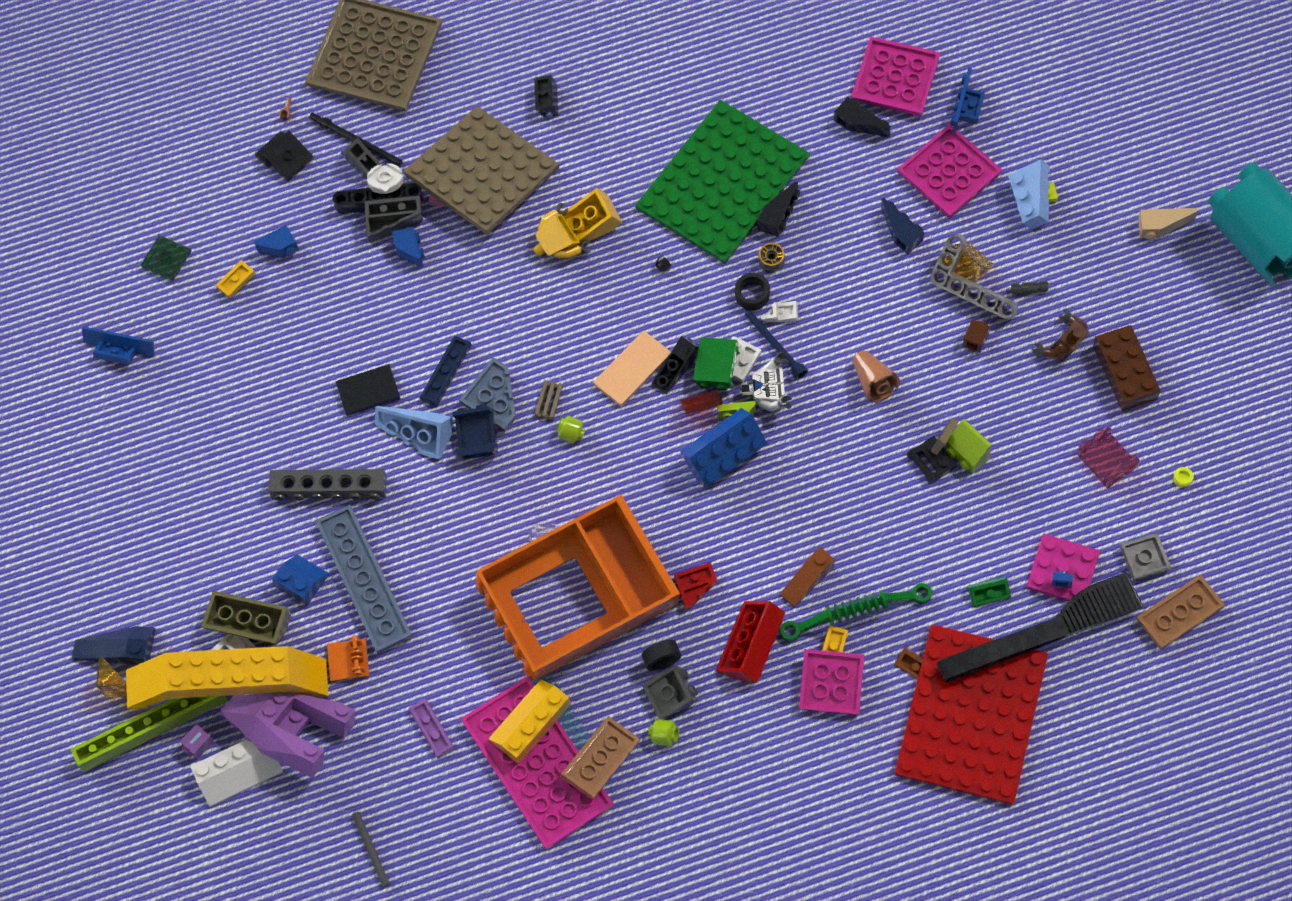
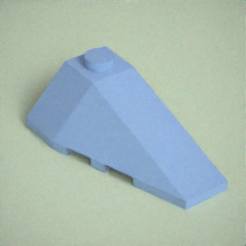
[375,406,452,459]

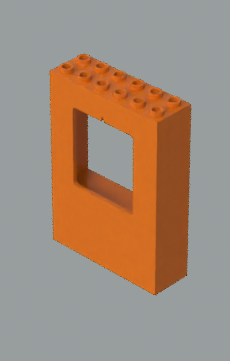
[475,494,680,682]

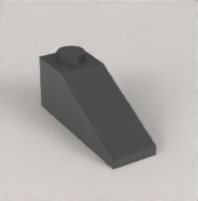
[341,138,383,179]

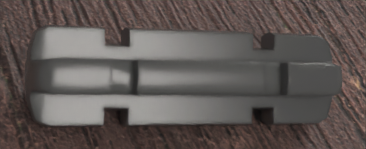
[1011,281,1049,294]

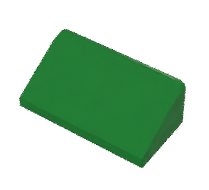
[967,576,1011,607]

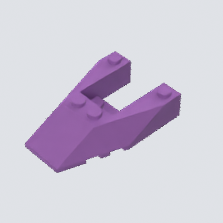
[220,692,356,778]

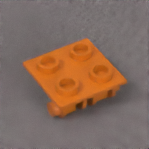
[327,636,370,682]

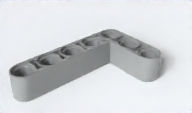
[930,234,1018,319]

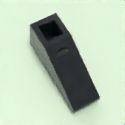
[834,97,891,137]
[758,181,800,237]
[651,336,699,394]

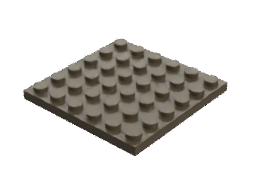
[305,0,442,112]
[404,106,559,235]

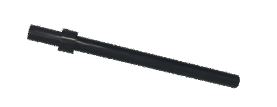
[309,112,403,167]

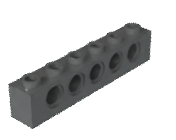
[268,469,387,501]

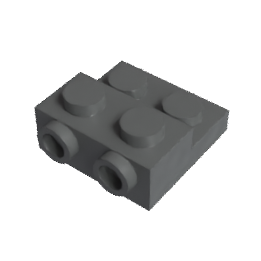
[642,665,698,720]

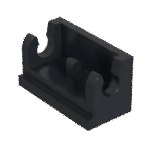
[534,75,559,117]

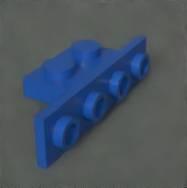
[950,67,985,134]
[82,326,155,365]

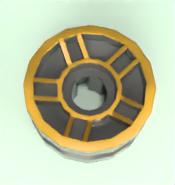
[759,243,785,273]

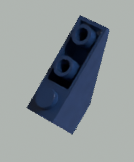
[881,197,924,255]

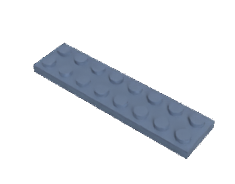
[315,505,413,654]

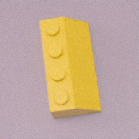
[489,679,571,764]

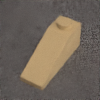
[1138,208,1197,240]

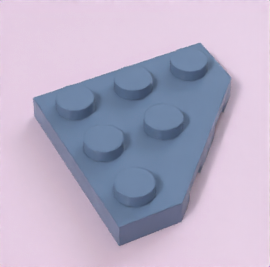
[459,357,516,432]

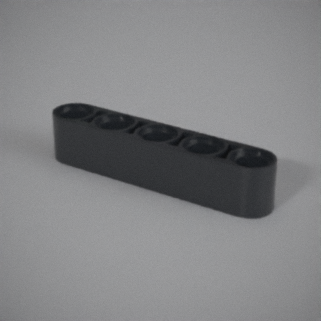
[332,183,424,214]

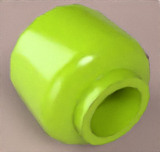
[556,416,585,444]
[648,719,680,747]

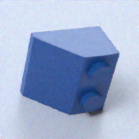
[272,554,330,606]

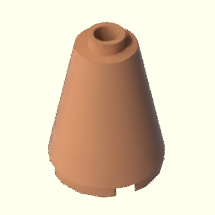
[853,351,900,403]

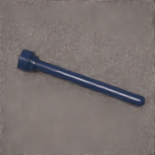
[745,310,808,380]

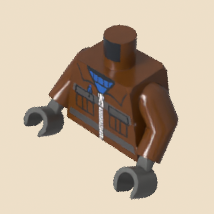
[1032,309,1089,362]

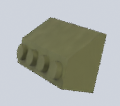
[201,591,291,645]

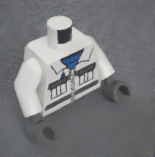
[742,352,792,412]

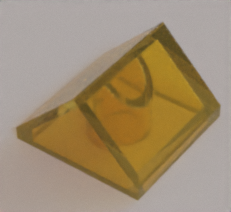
[945,242,994,283]
[96,657,127,698]

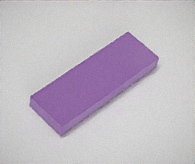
[409,698,455,759]

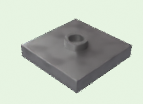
[1119,533,1171,582]

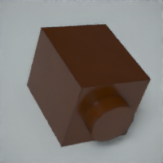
[963,319,990,353]

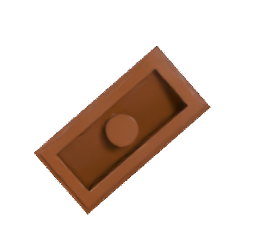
[894,647,937,679]

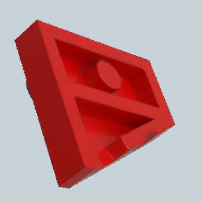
[674,562,717,611]

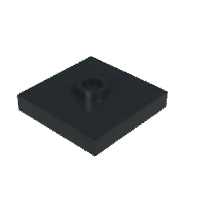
[262,130,314,181]

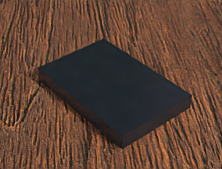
[336,364,401,416]

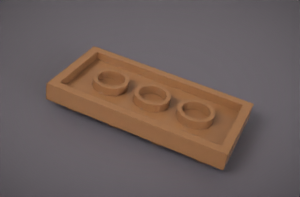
[1136,574,1225,650]
[560,716,640,800]

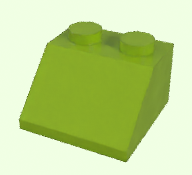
[945,419,992,474]

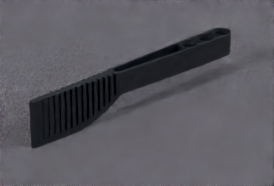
[937,572,1143,683]

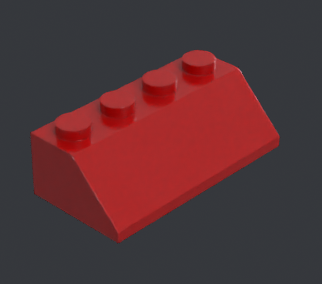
[716,601,786,683]

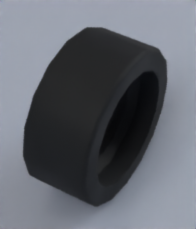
[735,273,770,310]
[641,639,682,671]

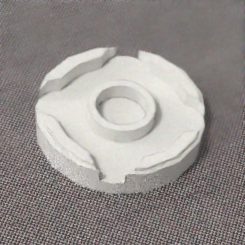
[367,163,404,194]

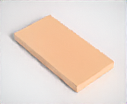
[593,330,671,407]

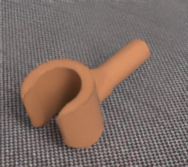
[279,98,291,120]

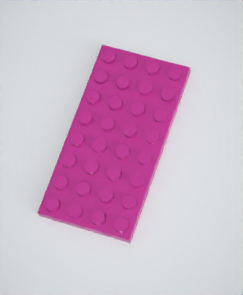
[461,677,614,850]

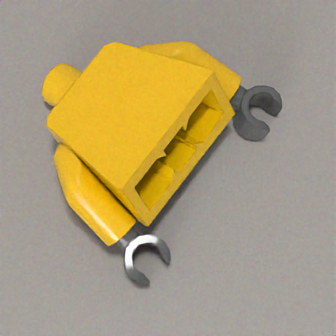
[533,203,592,258]

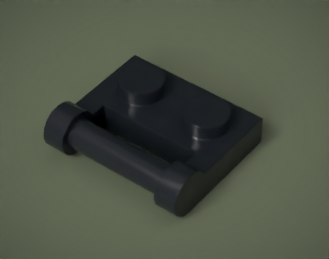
[906,436,957,484]

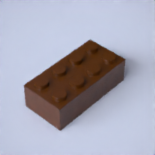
[1093,325,1161,411]

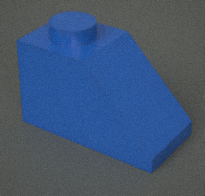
[254,225,299,258]

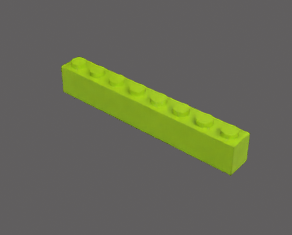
[71,696,229,772]

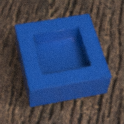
[1051,571,1073,588]

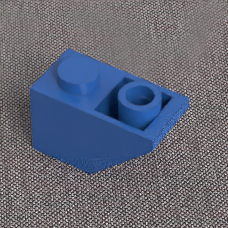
[392,226,425,267]

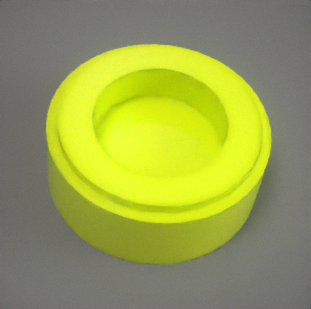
[1173,467,1194,488]

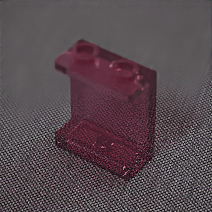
[1078,427,1140,489]

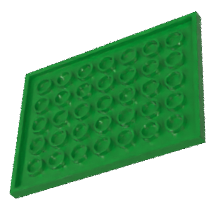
[635,100,810,264]

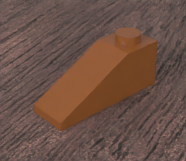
[780,547,835,608]

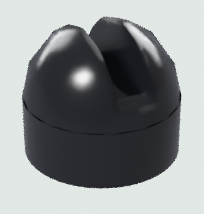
[655,255,672,271]

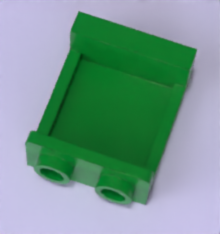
[693,337,741,391]

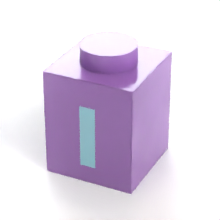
[180,724,214,759]

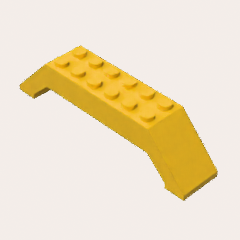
[126,646,329,709]

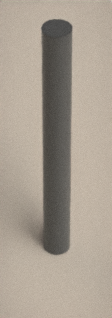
[352,812,390,887]

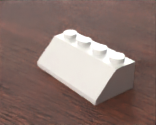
[190,739,283,807]

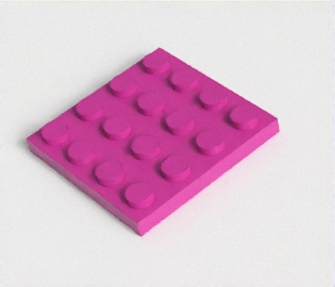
[851,36,940,117]
[897,124,1002,219]

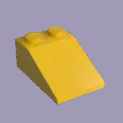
[563,188,622,246]

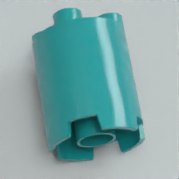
[1208,162,1292,287]

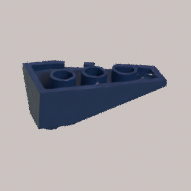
[72,626,156,665]

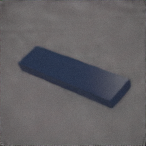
[420,335,472,407]

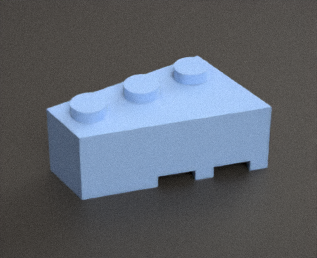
[1008,159,1050,229]

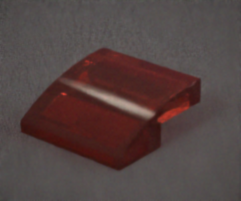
[679,390,723,414]

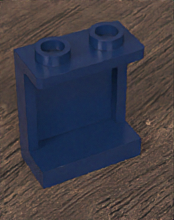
[452,404,498,460]

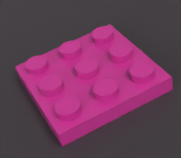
[1026,534,1100,601]
[799,649,864,715]

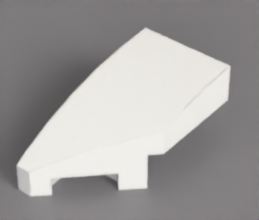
[761,301,799,322]

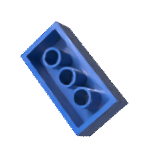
[680,408,768,488]

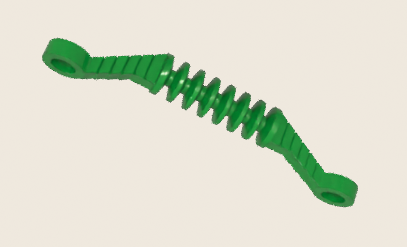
[780,583,932,642]

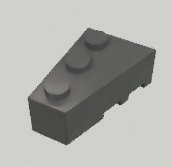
[364,196,423,243]

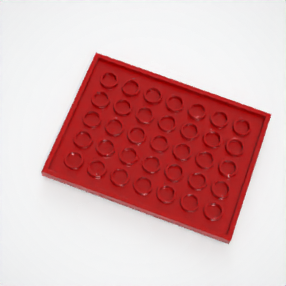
[894,624,1048,805]

